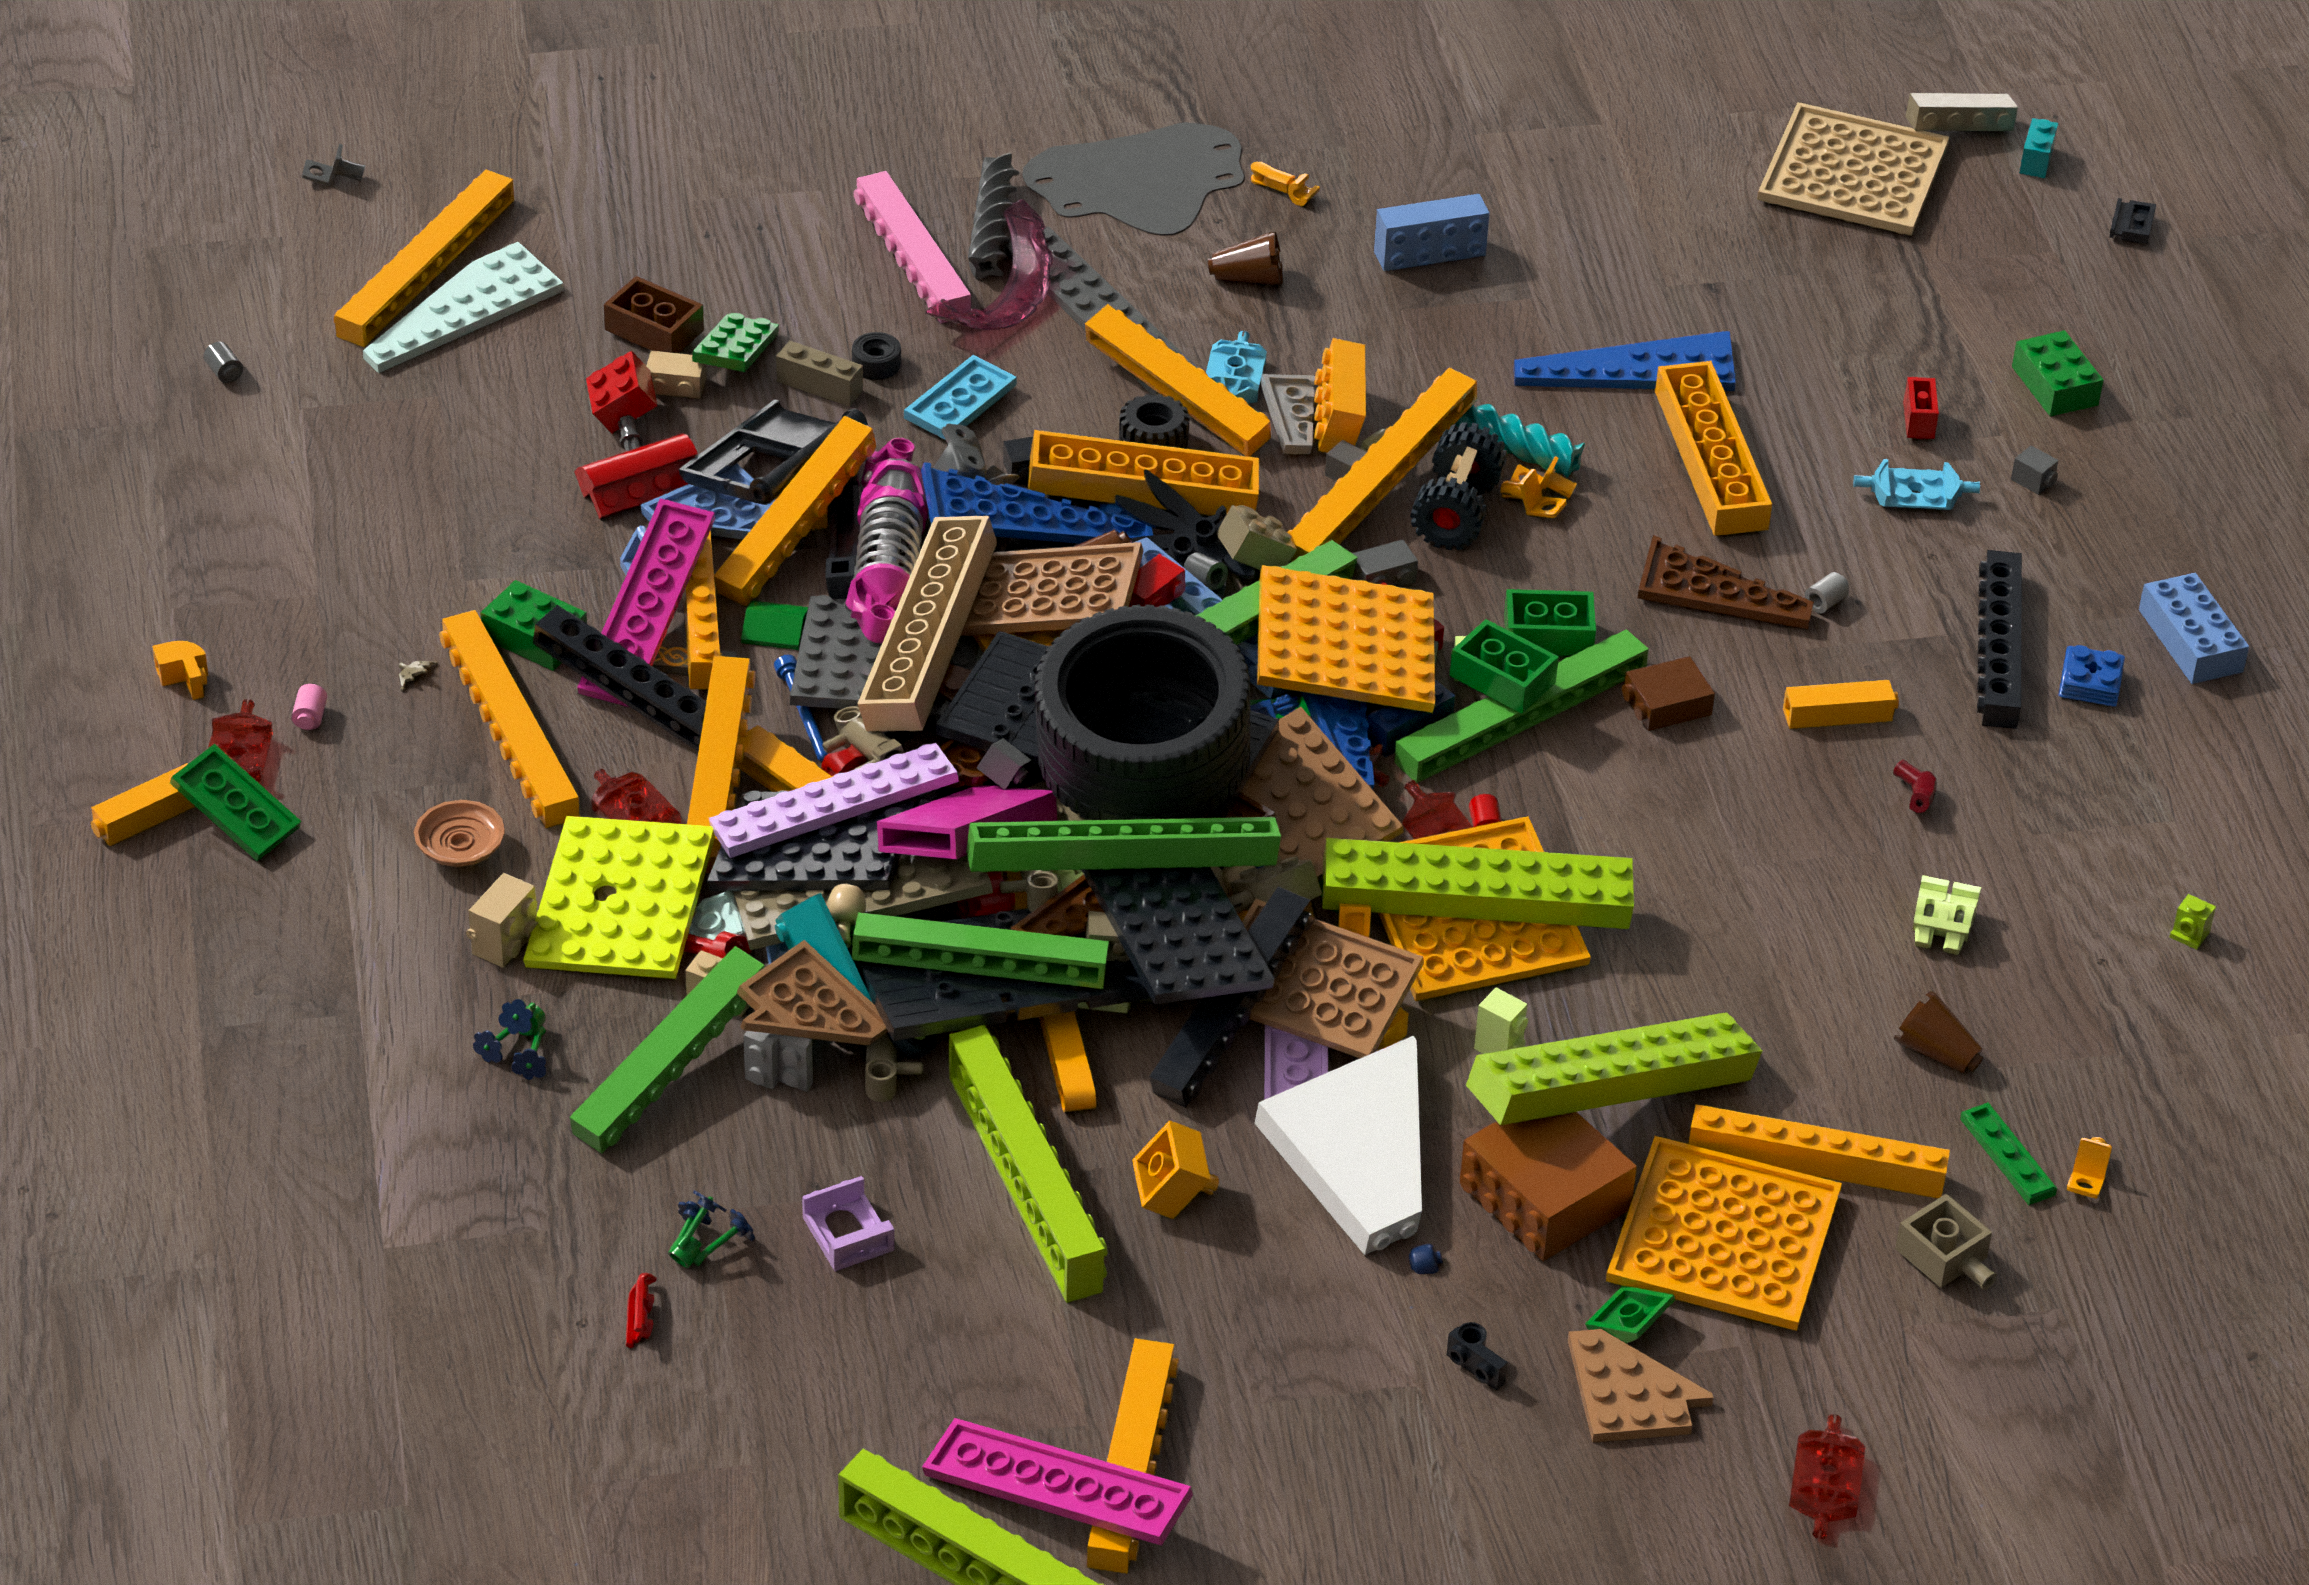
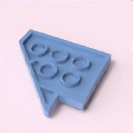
[641,463,775,540]

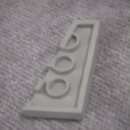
[1260,374,1315,455]

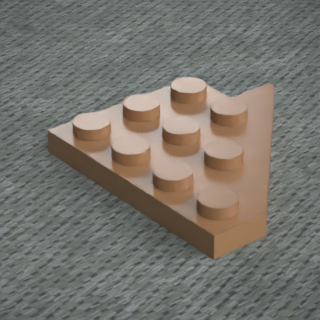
[737,940,888,1045]

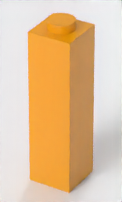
[1783,680,1899,729]
[91,763,195,846]

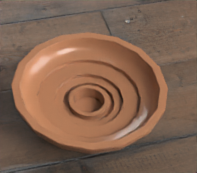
[414,800,505,867]

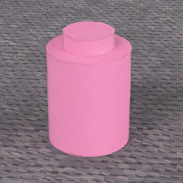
[291,684,327,730]

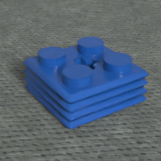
[2058,645,2125,706]

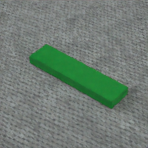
[1960,1102,2057,1205]

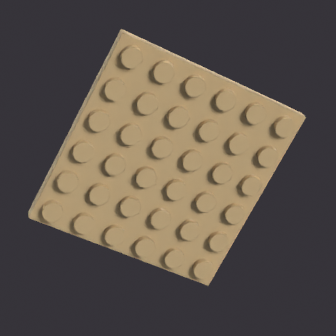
[1757,102,1950,236]

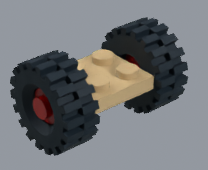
[1410,422,1507,551]

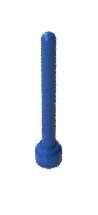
[774,655,828,762]

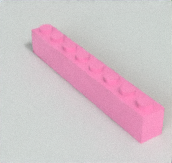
[854,171,971,323]

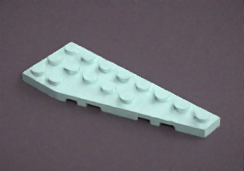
[363,242,564,373]

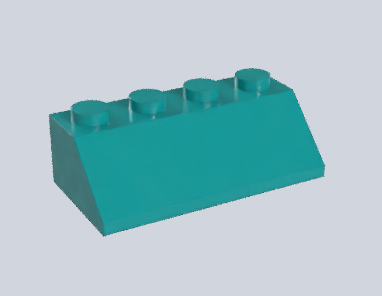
[775,893,873,1003]

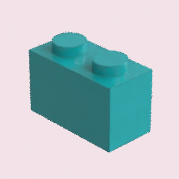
[2019,118,2058,178]

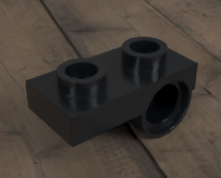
[1446,1322,1508,1391]

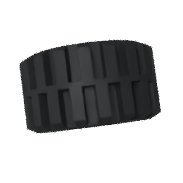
[1119,394,1190,449]

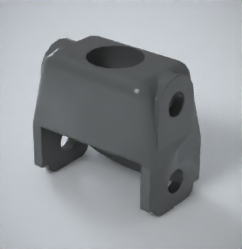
[919,424,987,479]

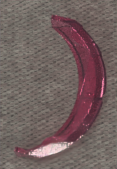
[925,199,1053,330]

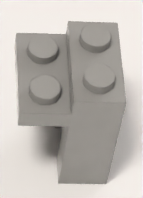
[744,1031,813,1092]

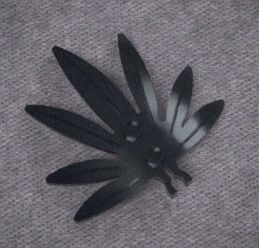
[1115,469,1255,600]

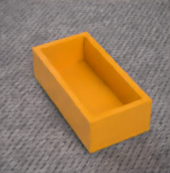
[1314,338,1366,453]

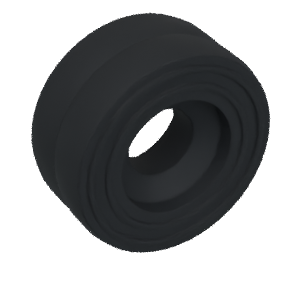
[852,332,901,380]

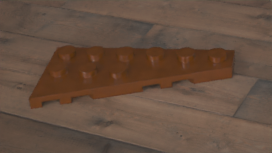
[1637,535,1814,629]
[1011,875,1104,937]

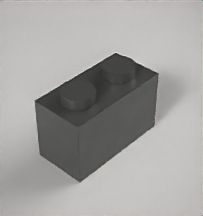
[1352,539,1418,587]

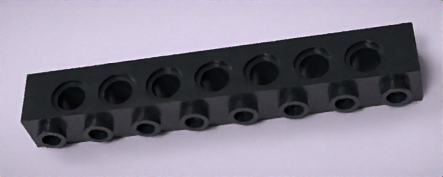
[1977,550,2022,729]
[533,605,706,752]

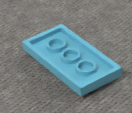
[904,355,1017,440]

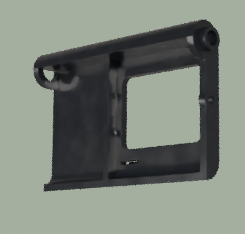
[679,399,868,505]

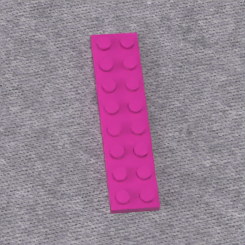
[577,498,716,707]
[922,1418,1193,1546]

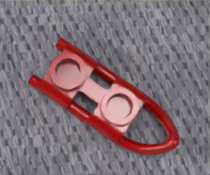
[626,1273,657,1348]

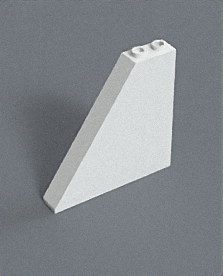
[1254,1036,1422,1255]

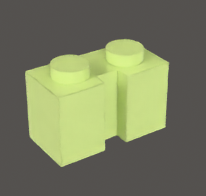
[1474,988,1528,1054]

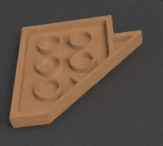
[1568,1329,1714,1443]

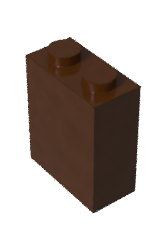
[1622,656,1715,731]

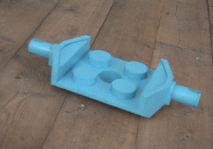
[1206,331,1267,404]
[1853,459,1980,510]

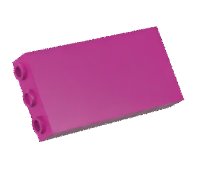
[877,785,1057,859]

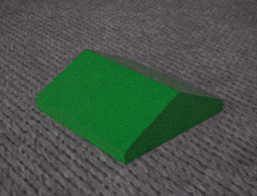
[741,600,808,650]
[1585,1286,1675,1343]

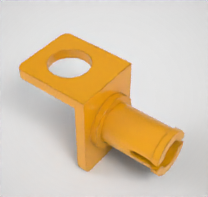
[1510,456,1577,499]
[1500,469,1567,518]
[2066,1137,2112,1199]

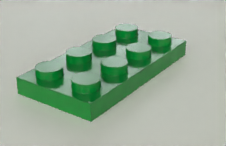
[692,313,779,372]
[170,744,301,861]

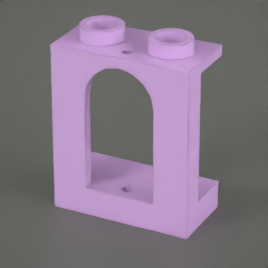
[802,1176,894,1271]

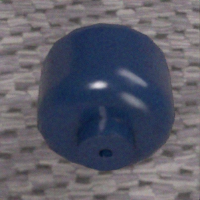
[1409,1244,1443,1274]

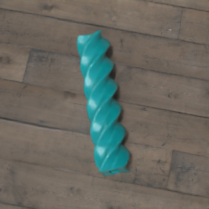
[1448,404,1585,478]

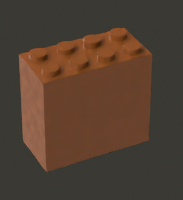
[1459,1112,1637,1261]

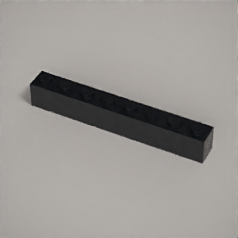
[1149,886,1314,1108]

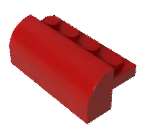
[574,433,698,519]

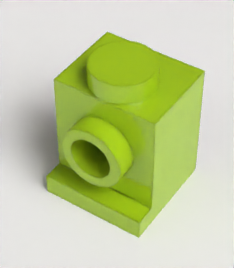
[2169,894,2216,950]

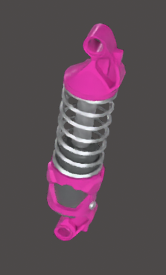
[846,438,928,643]

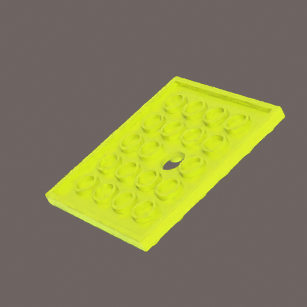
[523,816,715,979]

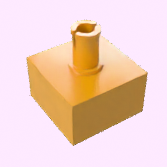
[1132,1120,1219,1219]

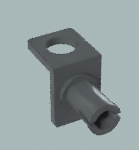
[302,144,365,187]

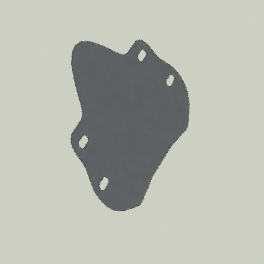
[1022,122,1244,235]

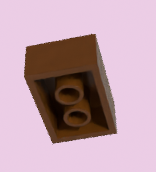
[604,276,704,353]

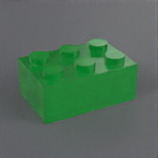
[2012,330,2104,417]
[480,580,587,671]
[1504,589,1596,656]
[1450,619,1559,714]

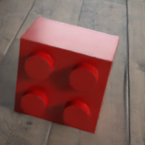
[586,350,658,434]

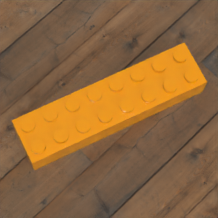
[1655,361,1772,536]
[1028,430,1259,517]

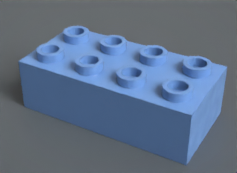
[1374,194,1490,271]
[2139,573,2249,684]

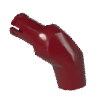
[1893,759,1937,813]

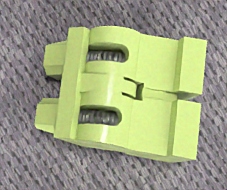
[1913,875,1981,955]

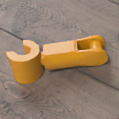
[1251,162,1320,206]

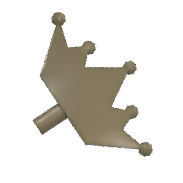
[399,661,438,691]

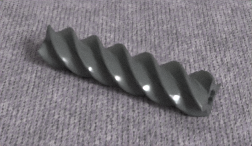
[968,153,1020,280]

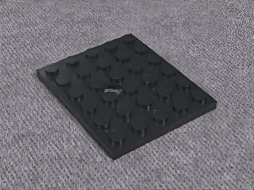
[707,790,920,891]

